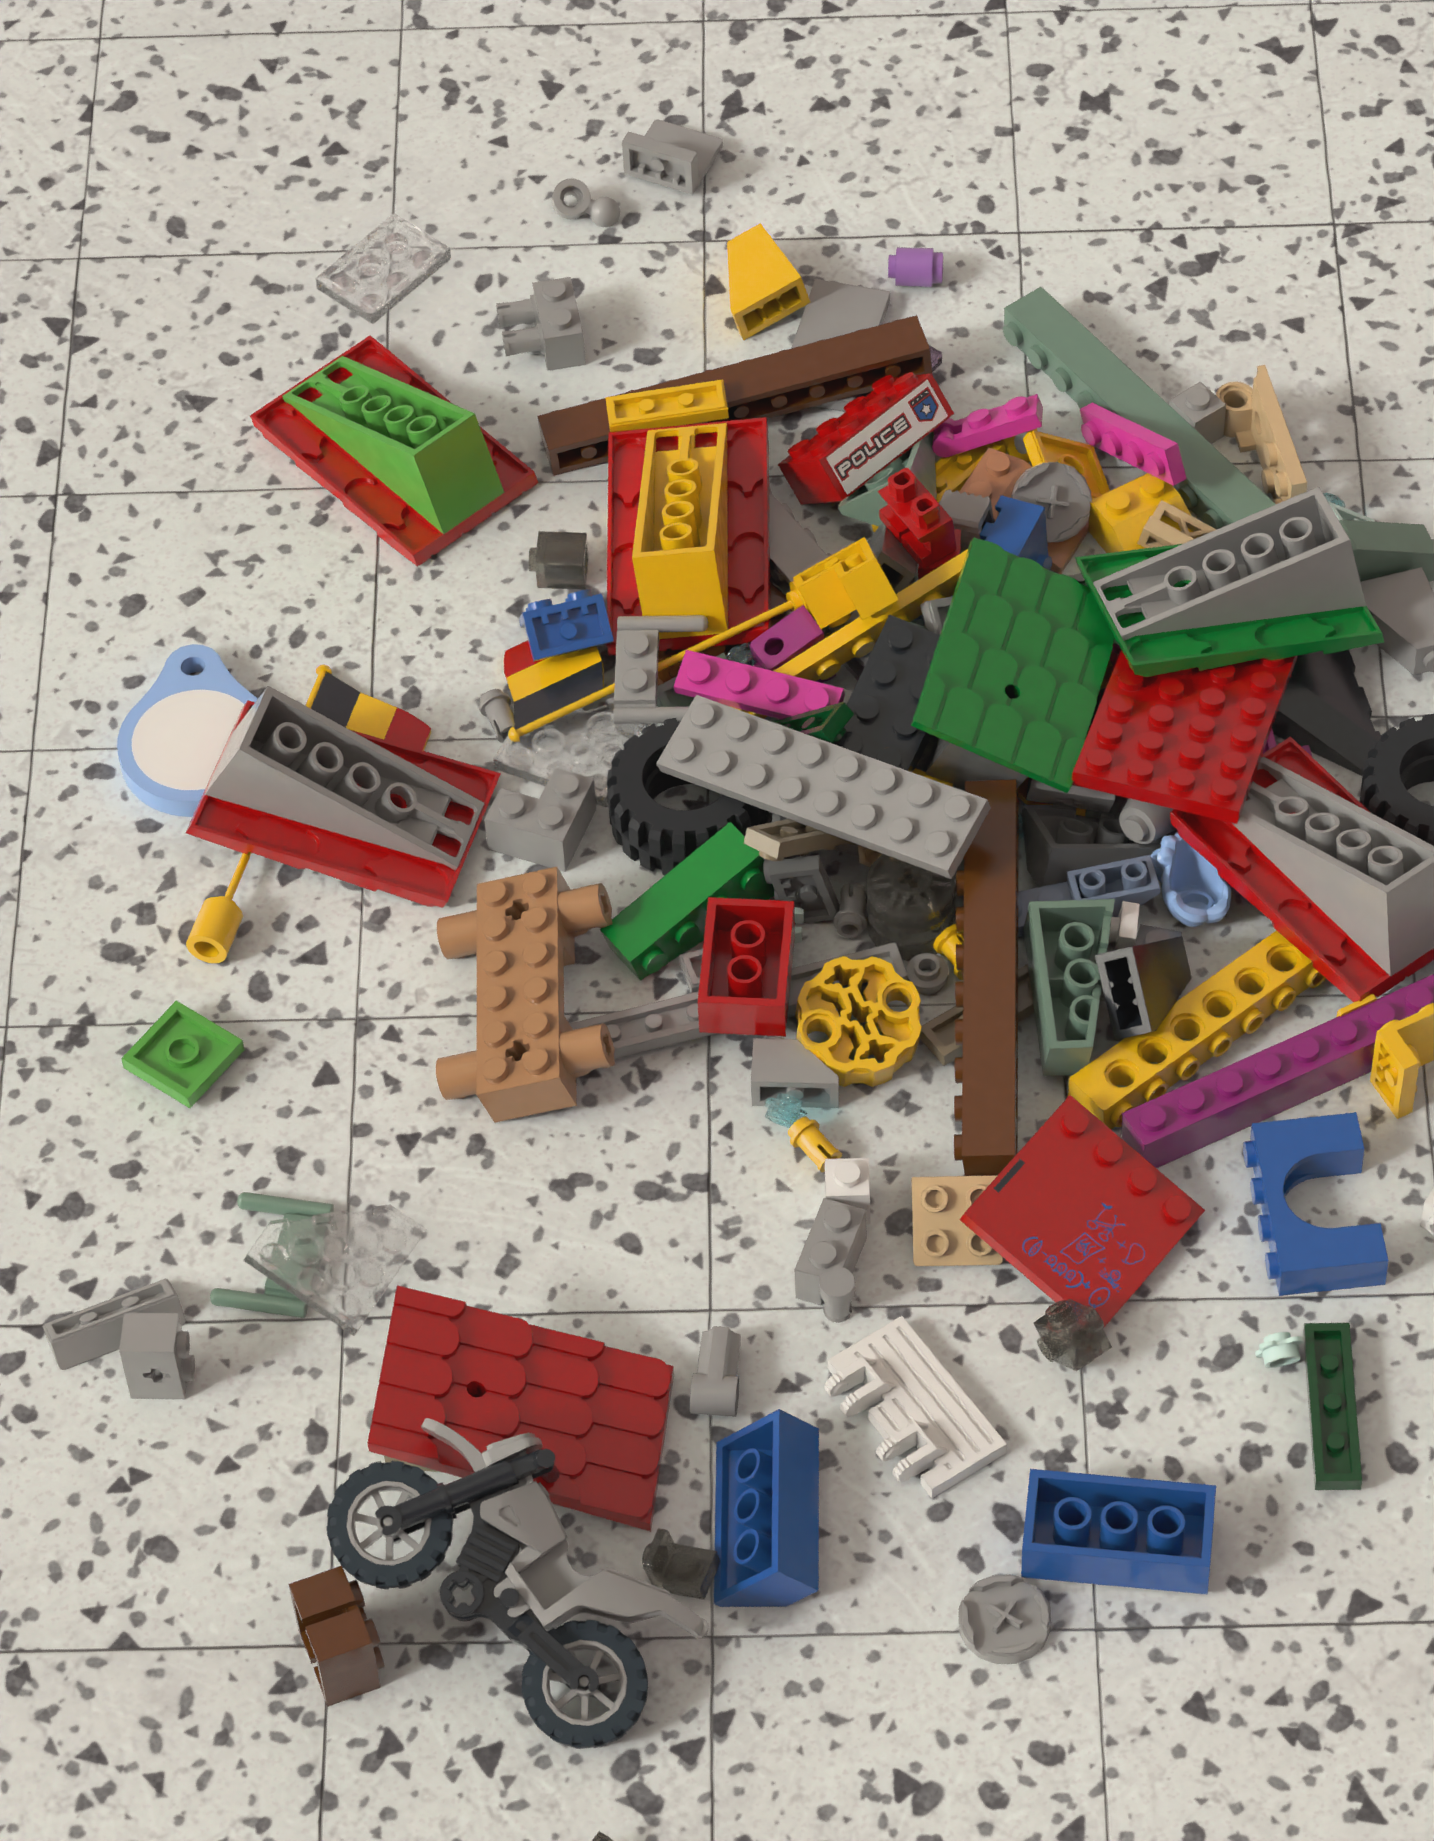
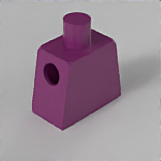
[749,605,836,683]

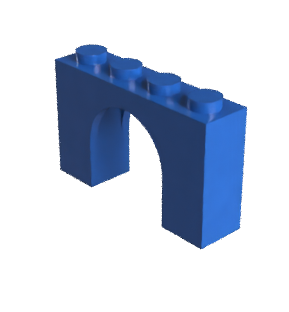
[1243,1112,1389,1296]

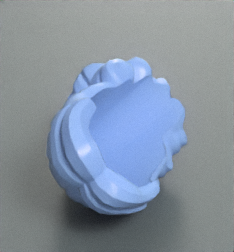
[1151,832,1231,927]

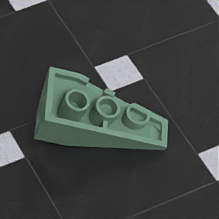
[838,430,937,526]

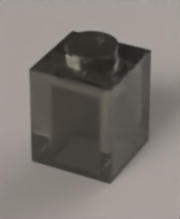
[529,531,589,590]

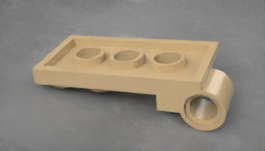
[1216,365,1307,504]

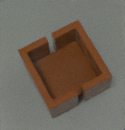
[289,1565,385,1707]

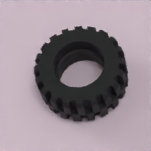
[1359,714,1434,846]
[607,718,768,876]

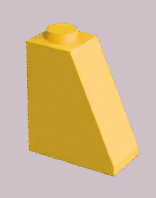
[727,223,811,340]

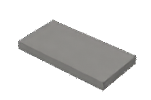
[791,279,890,412]

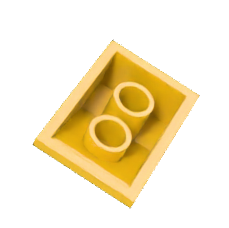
[1089,473,1194,553]

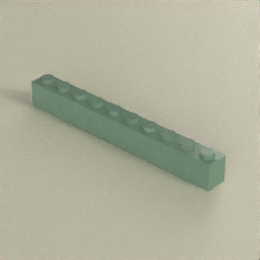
[1003,287,1276,529]

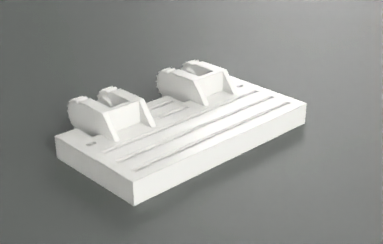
[824,1316,1007,1498]

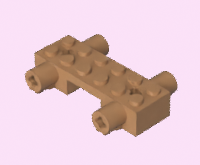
[436,866,615,1123]

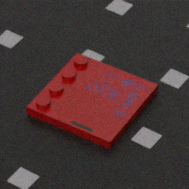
[959,1095,1205,1337]

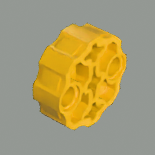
[795,956,922,1087]

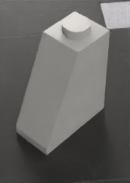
[1361,567,1434,675]

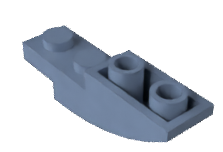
[1019,855,1160,937]

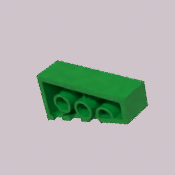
[600,822,775,981]

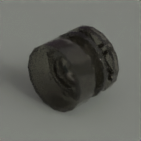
[866,854,956,961]

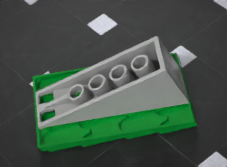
[1075,486,1384,677]

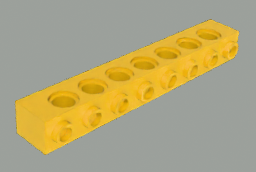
[1068,930,1325,1130]

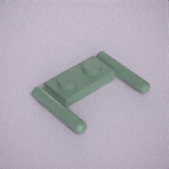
[210,1192,334,1318]

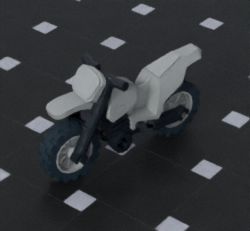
[326,1418,708,1749]

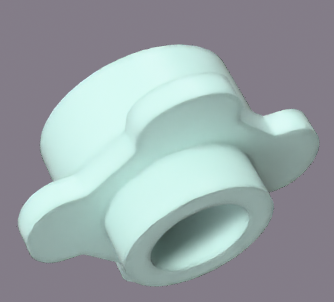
[1255,1332,1303,1368]

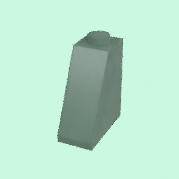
[1339,520,1434,582]

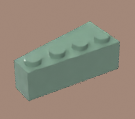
[1023,899,1115,1076]

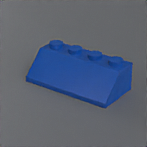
[714,1409,819,1607]

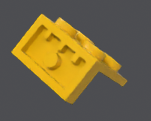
[1370,1003,1434,1119]

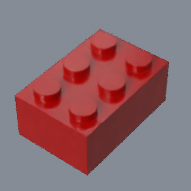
[697,897,795,1037]

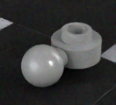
[552,178,620,227]

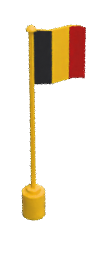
[504,581,814,742]
[186,664,431,963]

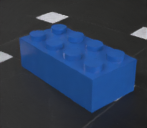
[1021,1469,1216,1595]

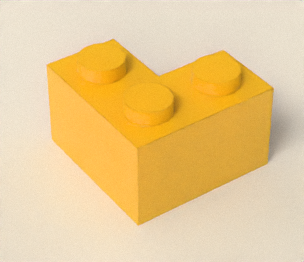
[793,537,899,629]

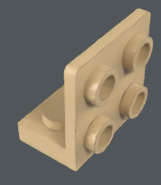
[911,1176,1003,1266]

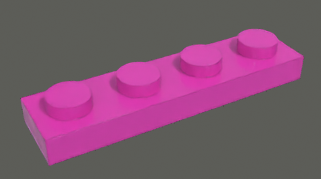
[1079,403,1187,486]
[673,650,845,719]

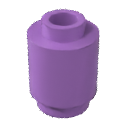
[888,247,943,287]

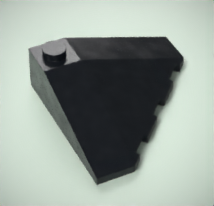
[1272,650,1381,776]

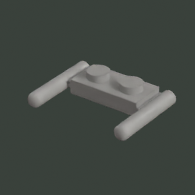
[613,615,708,724]

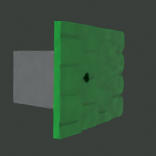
[911,537,1115,793]

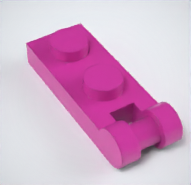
[932,394,1043,457]

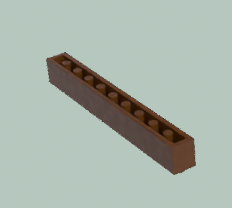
[537,315,932,476]
[954,779,1019,1176]

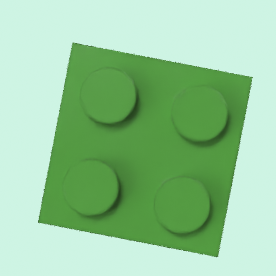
[121,1000,245,1108]

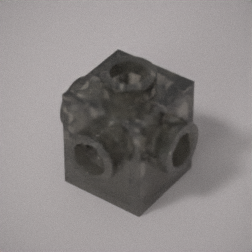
[1033,1299,1112,1371]

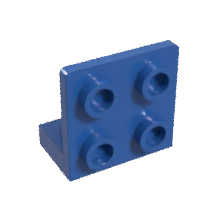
[519,589,614,662]

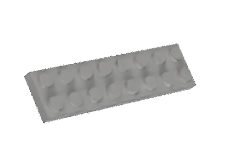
[656,695,991,879]

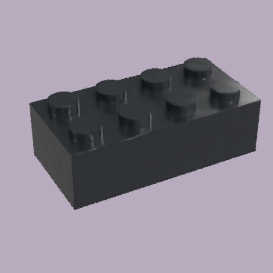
[835,614,940,772]

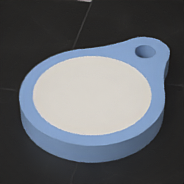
[117,644,258,817]

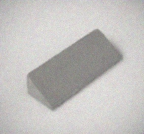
[42,1278,186,1370]

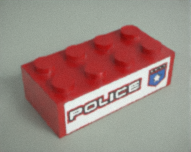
[778,372,954,505]

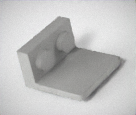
[622,119,723,195]

